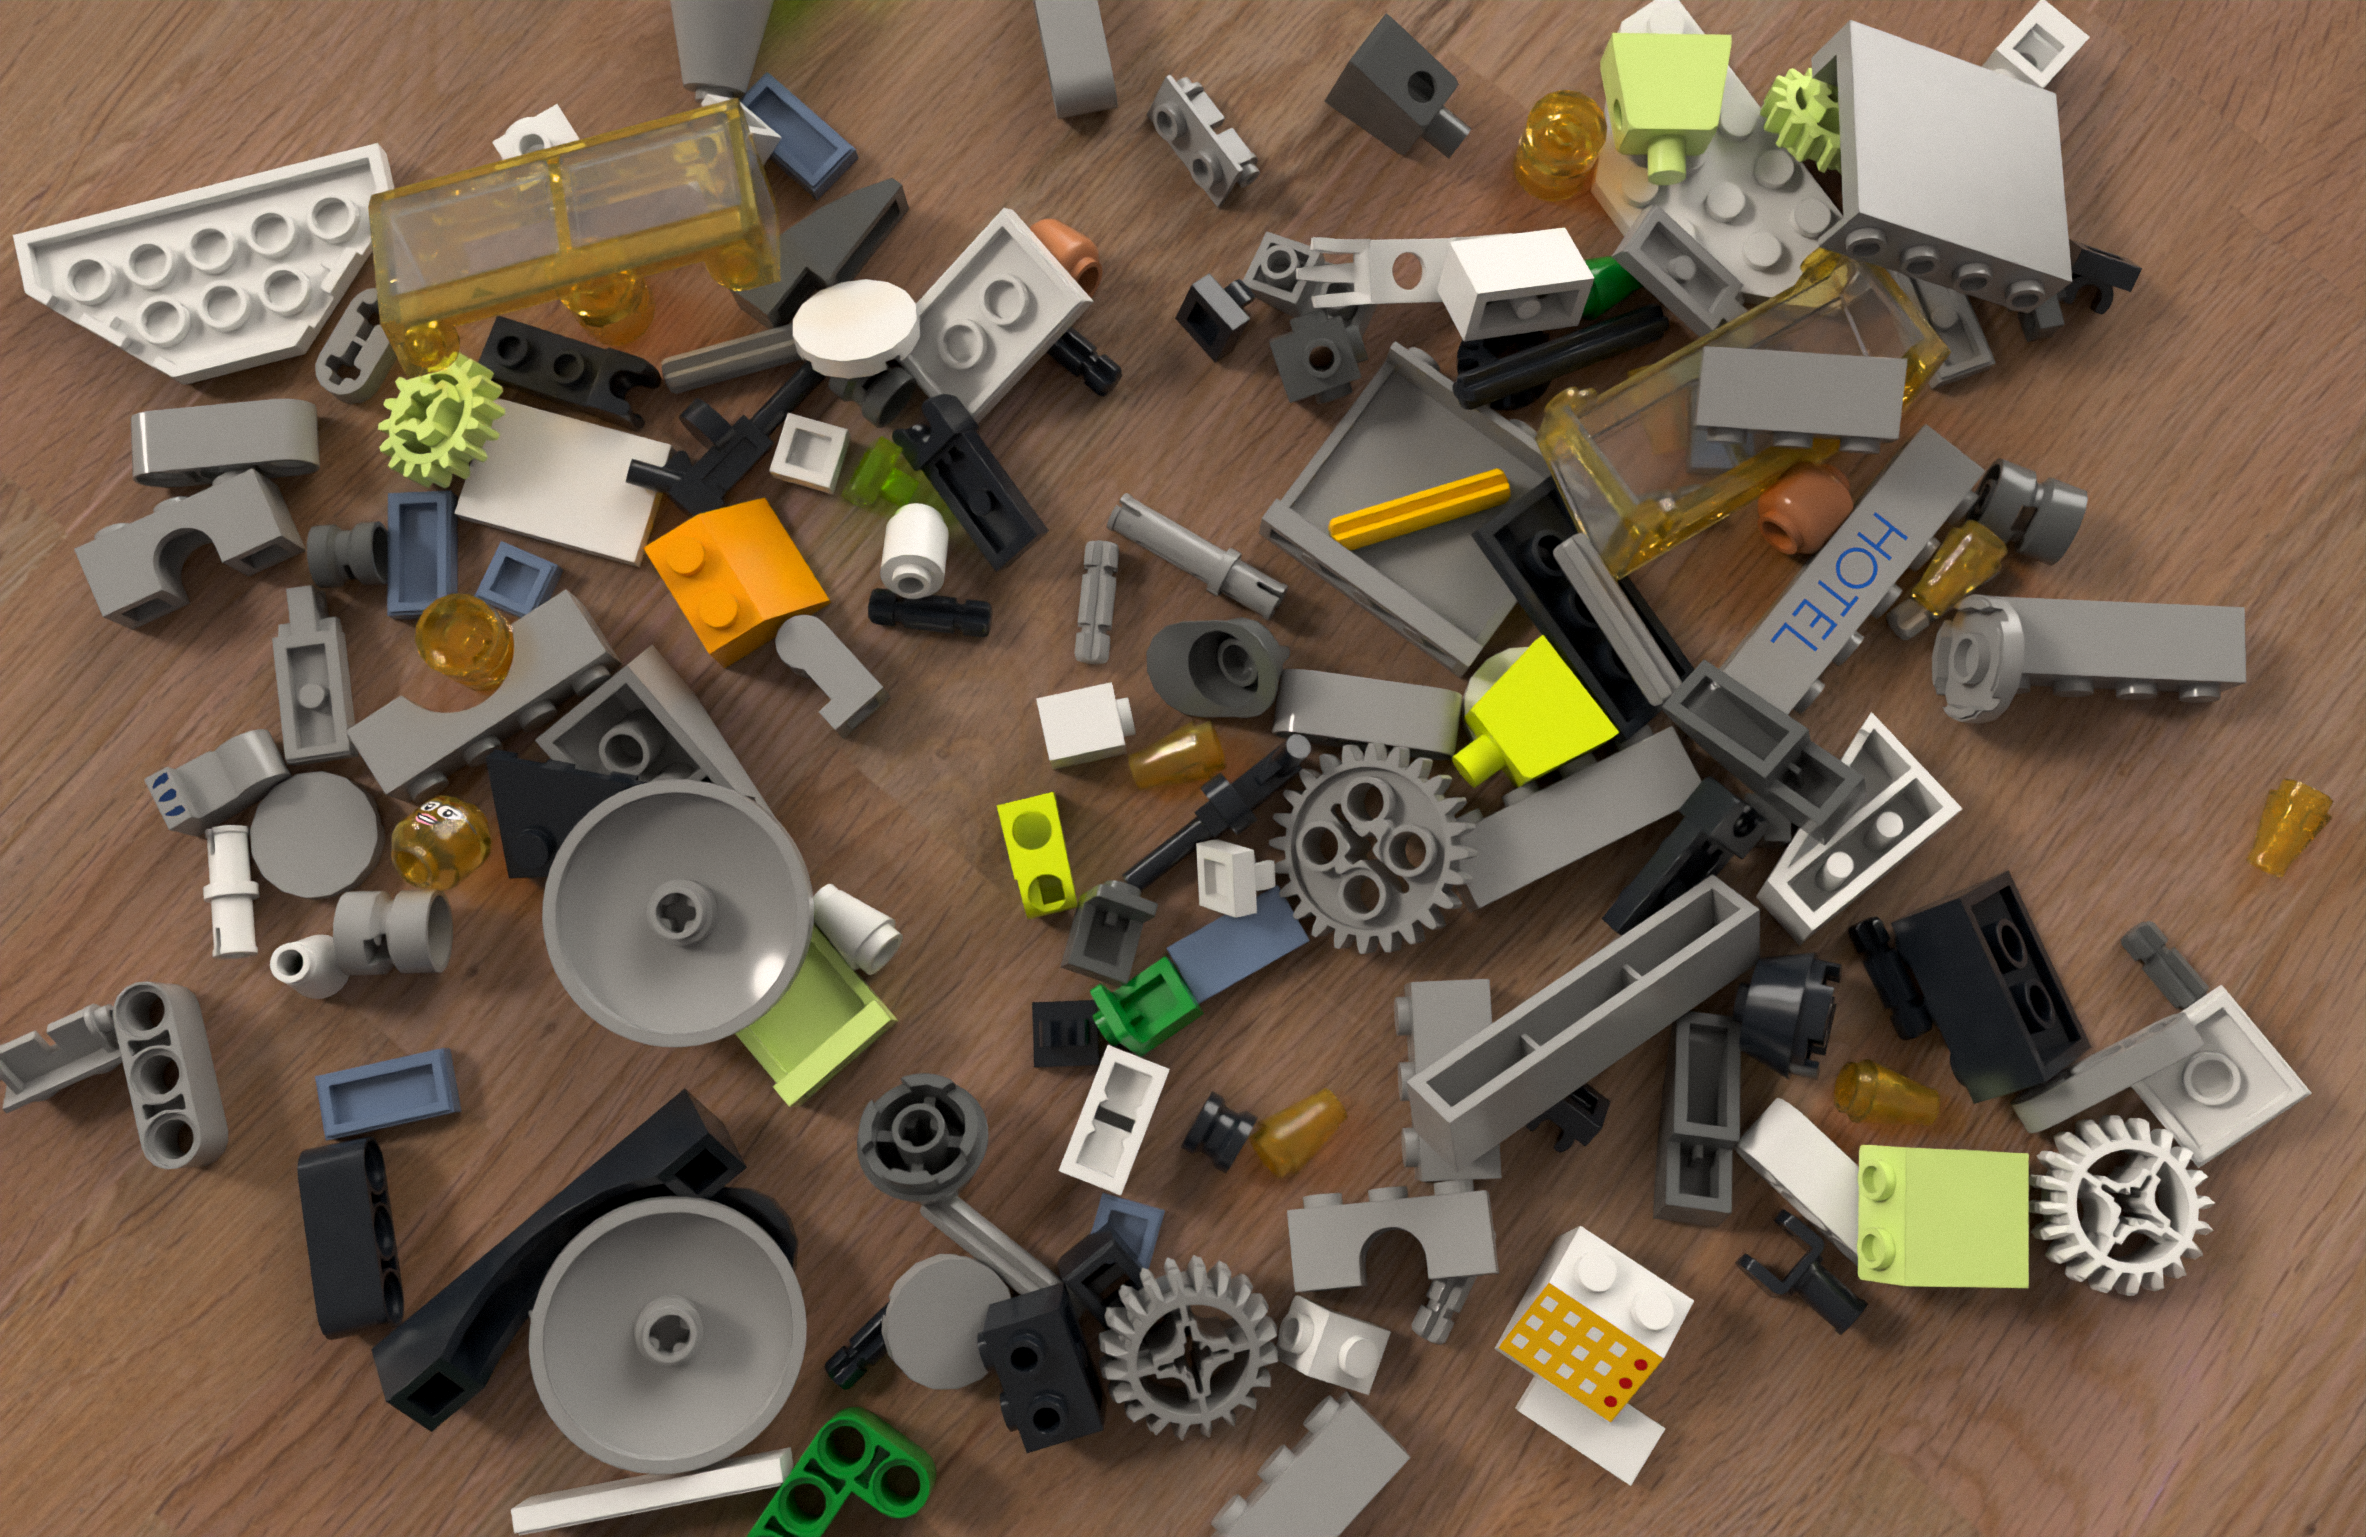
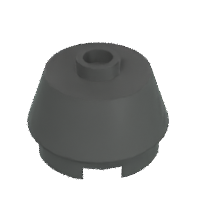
[857,1073,989,1205]

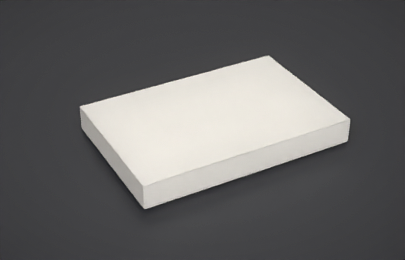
[895,208,1094,424]
[454,398,676,568]

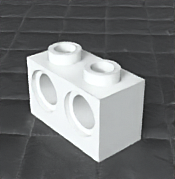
[1059,1045,1170,1195]

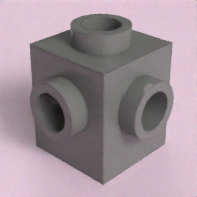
[1269,308,1368,404]

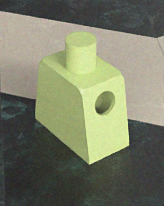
[1600,33,1732,185]

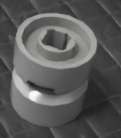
[333,889,453,976]

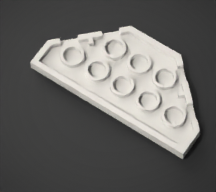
[1591,0,1888,318]
[13,143,399,385]

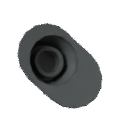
[1146,617,1290,718]

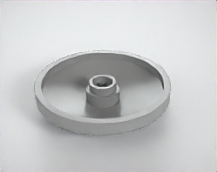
[542,779,814,1047]
[529,1196,807,1474]

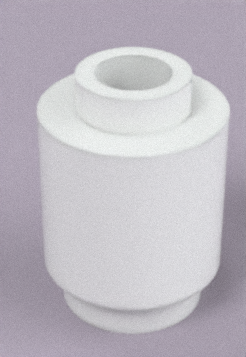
[880,503,949,599]

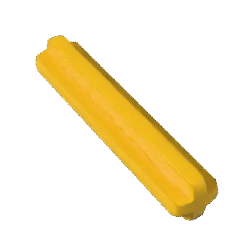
[1328,468,1511,551]

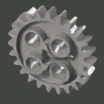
[1269,743,1478,954]

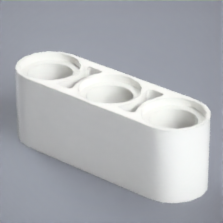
[1734,1098,1859,1266]

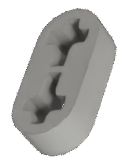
[315,288,413,404]

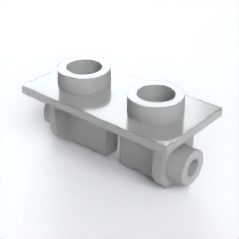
[1147,75,1260,208]
[0,1004,122,1114]

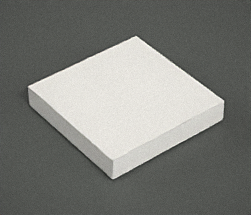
[2131,985,2312,1168]

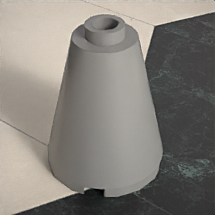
[670,0,774,104]

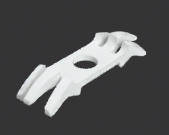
[1296,233,1513,308]

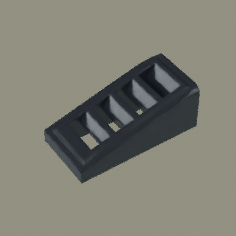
[1057,1222,1190,1341]

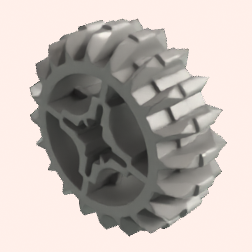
[1098,1255,1278,1441]

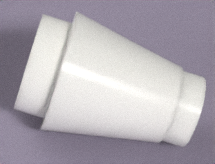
[813,884,903,975]
[270,935,350,999]

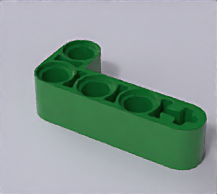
[746,1407,937,1537]

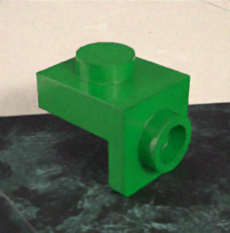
[1090,956,1204,1057]

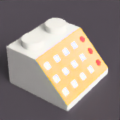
[1494,1226,1694,1424]

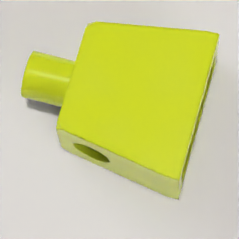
[1452,635,1619,788]

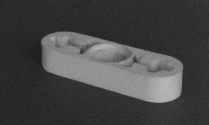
[2010,1012,2204,1133]

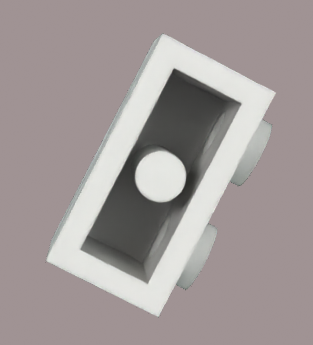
[1437,227,1594,342]

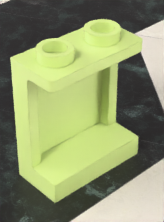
[735,922,898,1107]
[1857,1145,2029,1288]

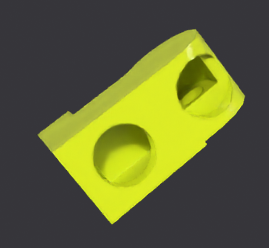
[997,792,1078,920]

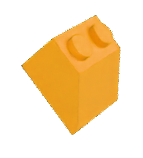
[643,497,831,669]

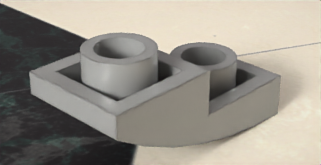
[1243,231,1378,337]

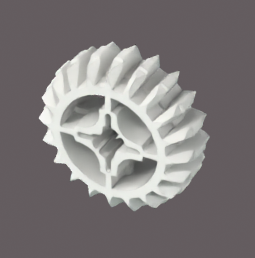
[2029,1115,2215,1296]

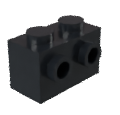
[977,1282,1107,1453]

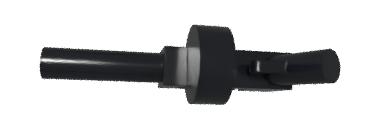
[625,360,827,519]
[1122,734,1311,892]

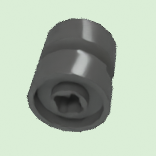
[1964,458,2088,566]

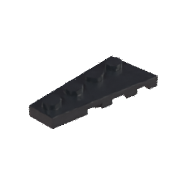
[485,749,756,879]

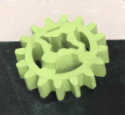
[1760,67,1842,175]
[378,350,505,488]

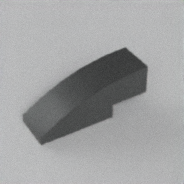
[728,178,909,329]
[1662,659,1867,846]
[1653,1011,1741,1227]

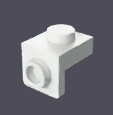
[1276,1295,1391,1395]

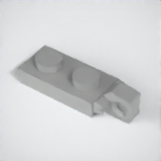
[1611,204,1767,349]
[272,585,359,766]

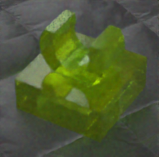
[841,436,919,509]

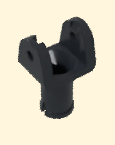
[1735,1209,1868,1335]

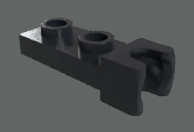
[478,315,661,431]
[892,394,1049,572]
[1602,777,1770,936]

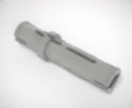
[1107,493,1289,621]

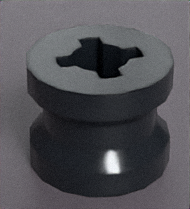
[1181,1091,1258,1174]

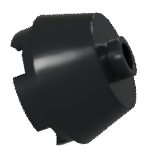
[1733,952,1843,1080]

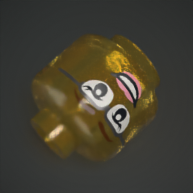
[391,795,492,892]

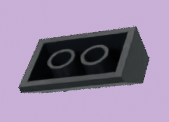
[1891,870,2091,1104]

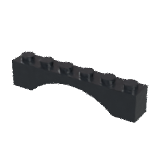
[371,1088,747,1432]

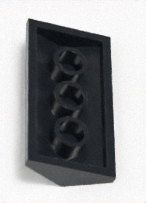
[1471,473,1695,744]

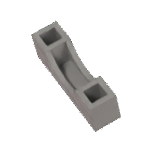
[346,589,622,803]

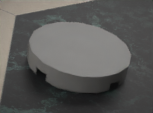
[1932,594,2025,724]
[250,771,385,900]
[881,1254,1011,1389]

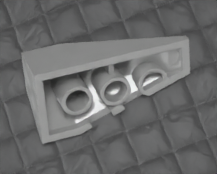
[535,645,776,818]

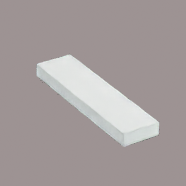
[511,1447,794,1536]

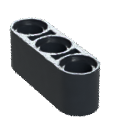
[297,1137,404,1340]

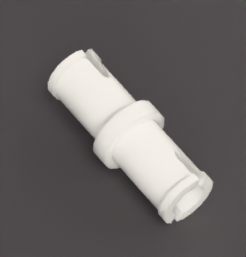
[203,825,259,960]

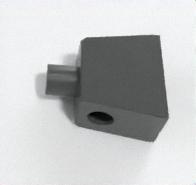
[1325,13,1472,159]

